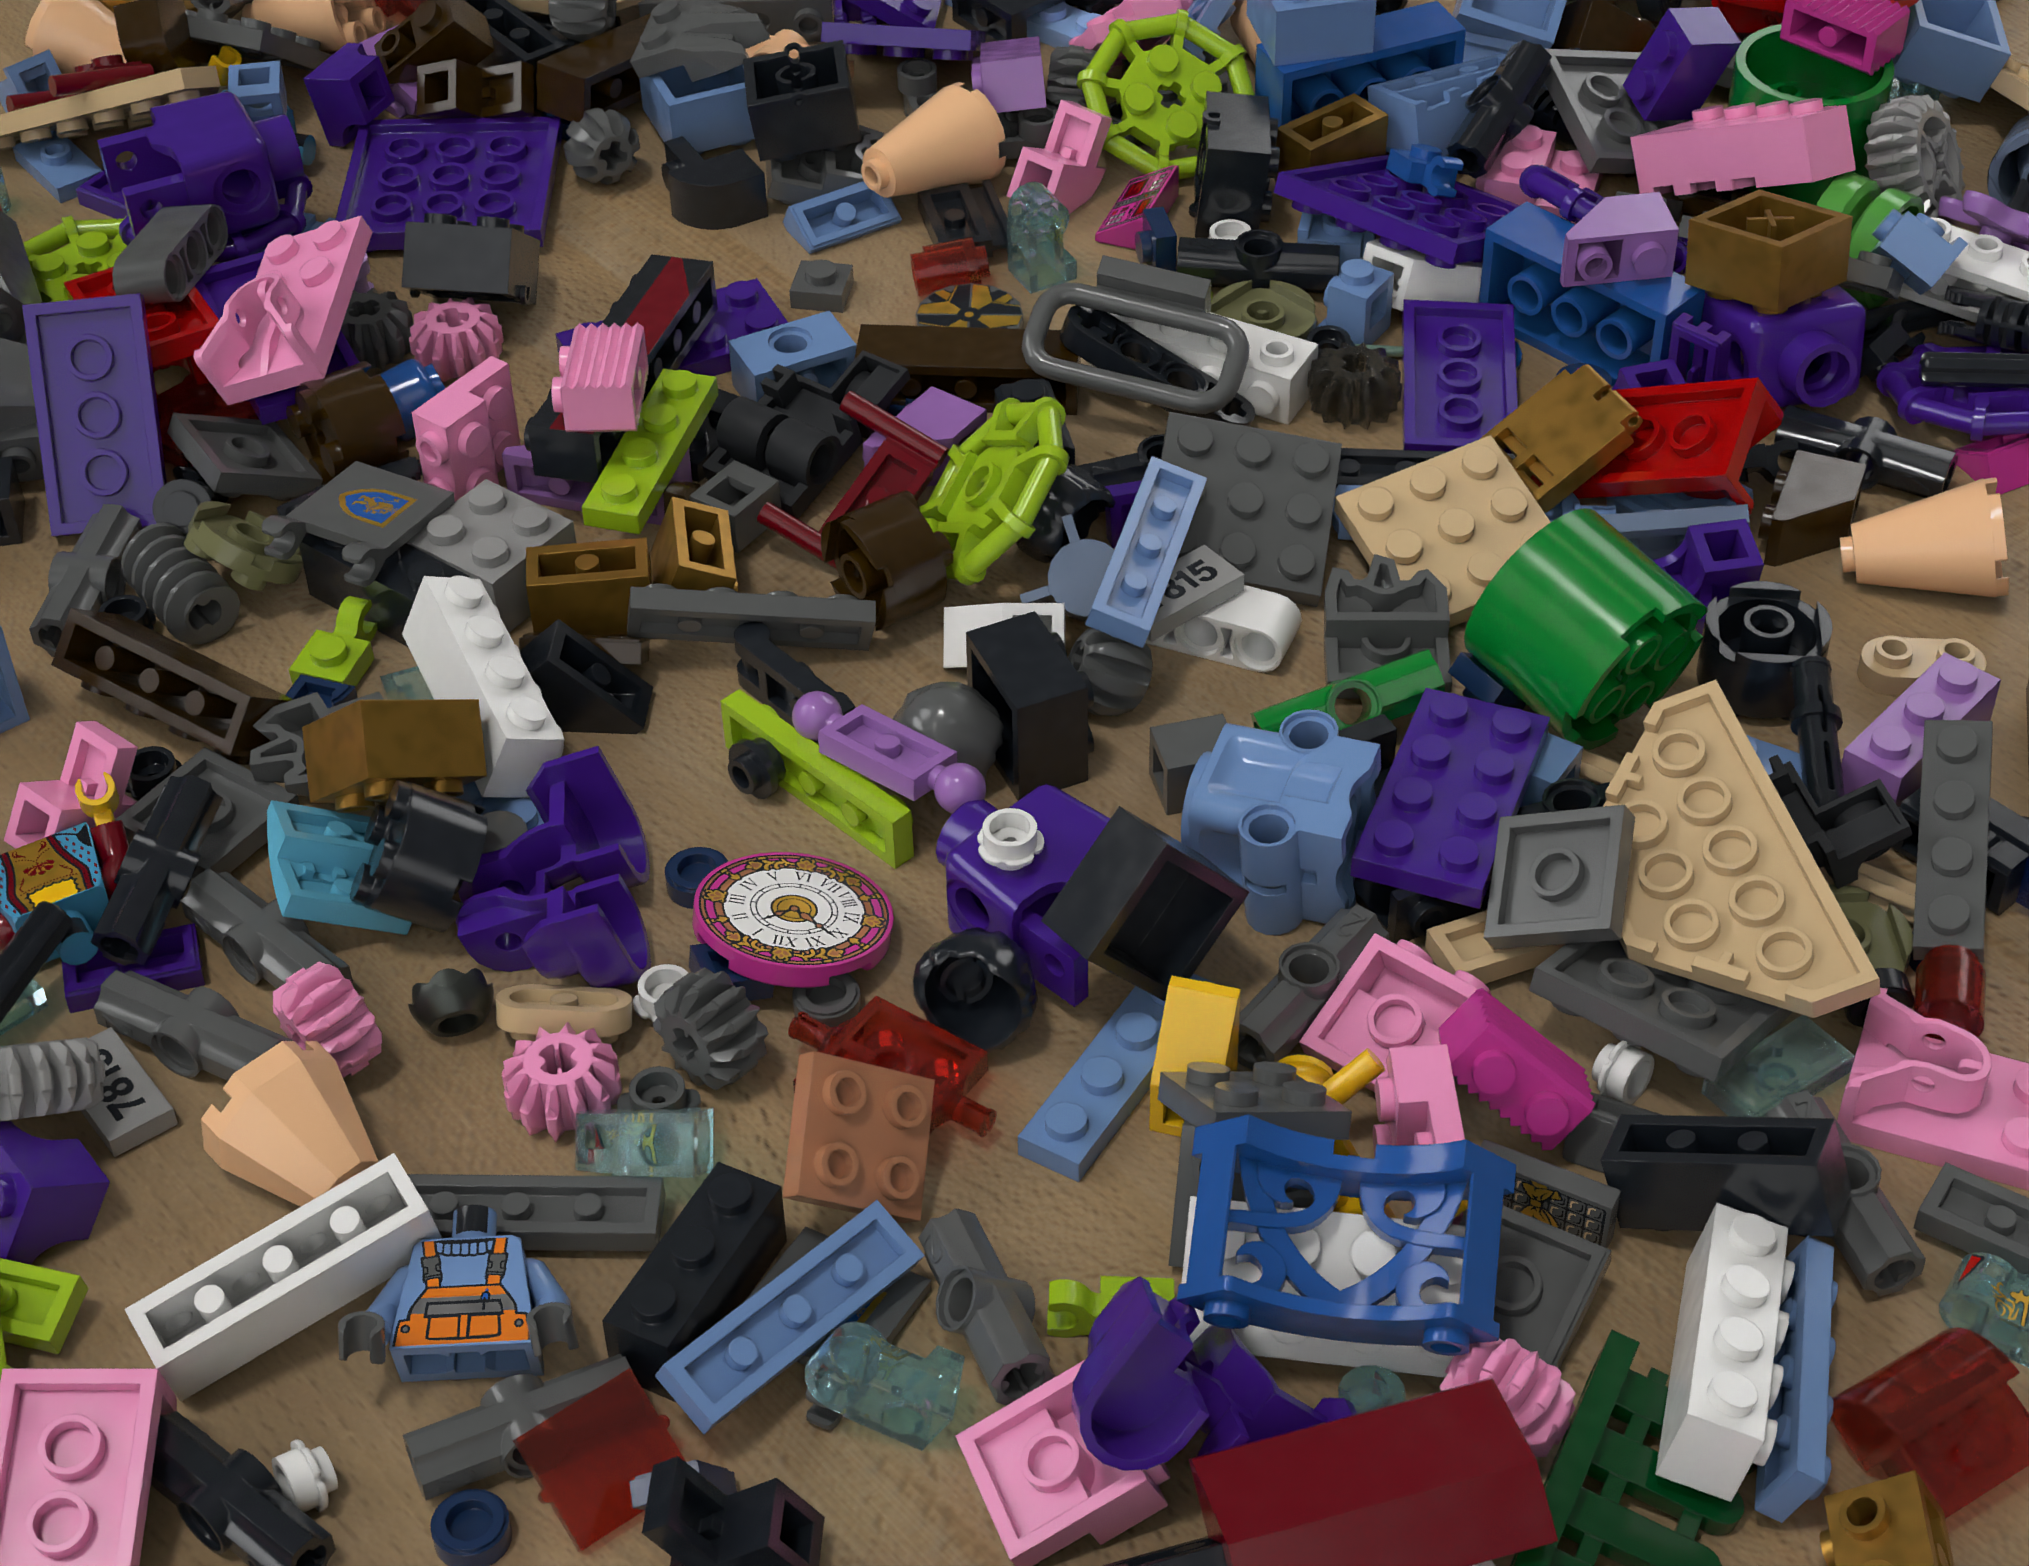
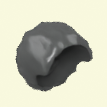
[893,682,1004,779]

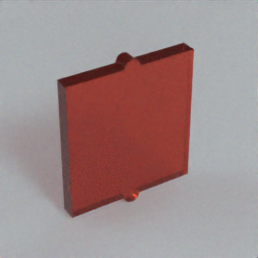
[513,1368,686,1552]

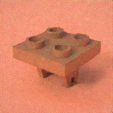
[782,1051,935,1223]

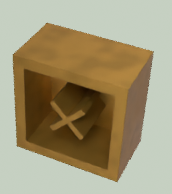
[1685,189,1853,315]
[302,699,487,813]

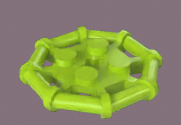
[1077,9,1255,180]
[23,215,127,303]
[919,397,1070,586]

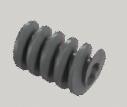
[121,522,240,645]

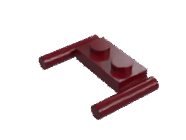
[6,54,154,112]
[757,390,949,570]

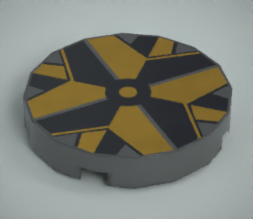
[915,283,1023,329]

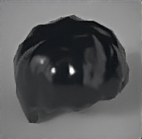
[1016,464,1116,564]
[913,927,1038,1056]

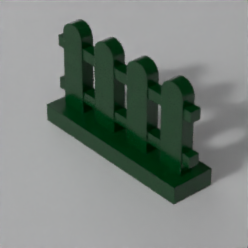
[1510,1329,1757,1566]

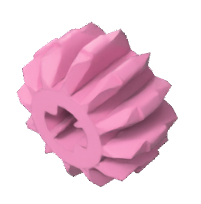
[409,297,504,382]
[273,961,382,1078]
[502,1022,622,1142]
[1439,1338,1576,1457]

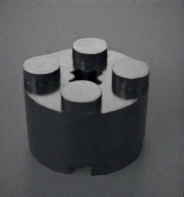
[1696,581,1833,721]
[350,780,488,933]

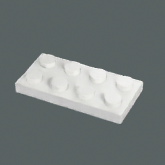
[1181,1196,1466,1378]

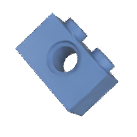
[728,310,857,402]

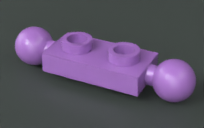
[792,691,986,814]

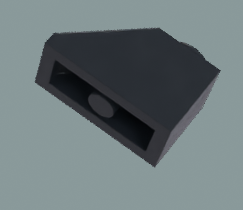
[520,619,653,734]

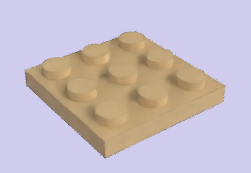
[1334,435,1550,628]

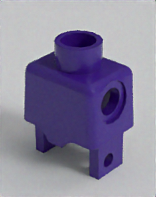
[97,92,304,237]
[1701,285,1866,408]
[936,784,1111,1007]

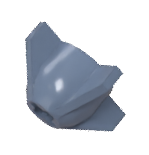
[1020,514,1114,622]

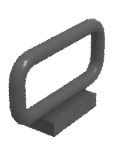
[1021,255,1250,414]

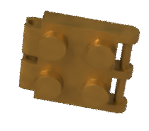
[1480,364,1643,513]

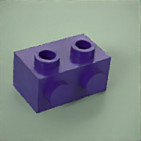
[1623,7,1741,121]

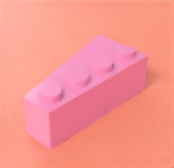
[1630,98,1856,196]

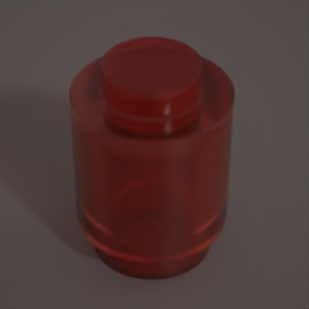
[910,237,990,296]
[1913,945,1986,1041]

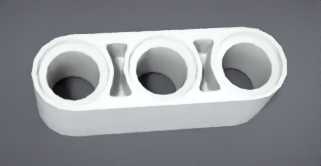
[1145,585,1302,672]

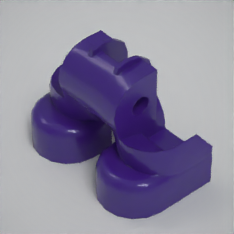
[455,746,651,989]
[1071,1276,1357,1471]

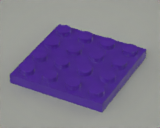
[335,116,563,253]
[1274,154,1520,269]

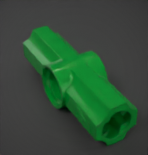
[1251,649,1445,733]

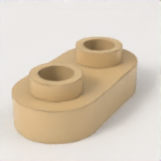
[1857,635,1987,696]
[496,984,632,1044]

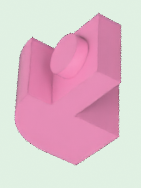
[1006,100,1112,215]
[4,721,138,849]

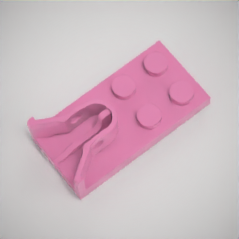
[194,216,372,405]
[1837,988,2029,1191]
[0,1369,177,1566]

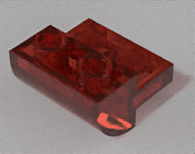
[1831,1327,2029,1519]

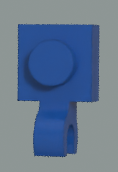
[1386,143,1463,198]

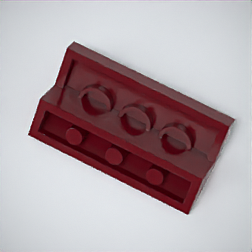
[1189,1378,1558,1566]

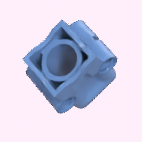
[1181,709,1381,935]

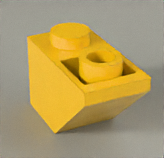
[1149,975,1241,1137]

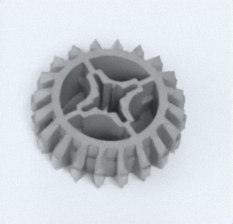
[1864,95,1966,225]
[0,1037,106,1121]

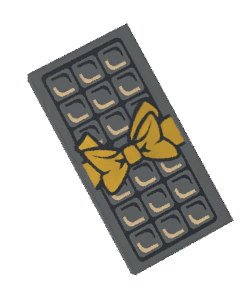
[1480,1139,1621,1249]

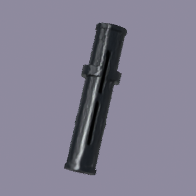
[1789,656,1845,807]

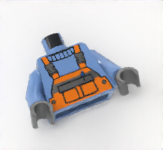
[338,1205,579,1382]

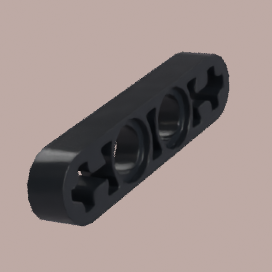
[1059,305,1256,427]

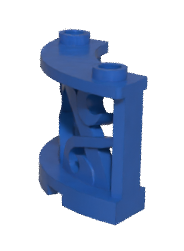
[1177,1114,1516,1356]

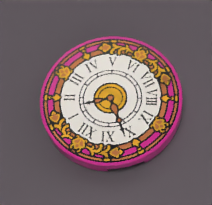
[692,852,894,988]

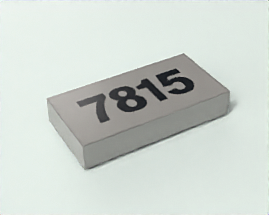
[1147,545,1244,642]
[80,1027,178,1158]

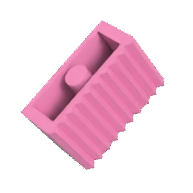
[552,322,648,432]

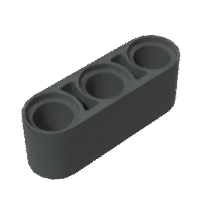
[113,204,228,304]

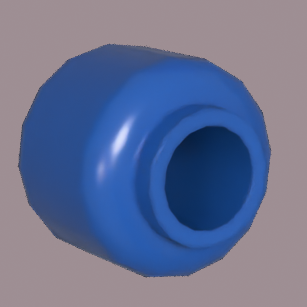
[380,359,445,442]

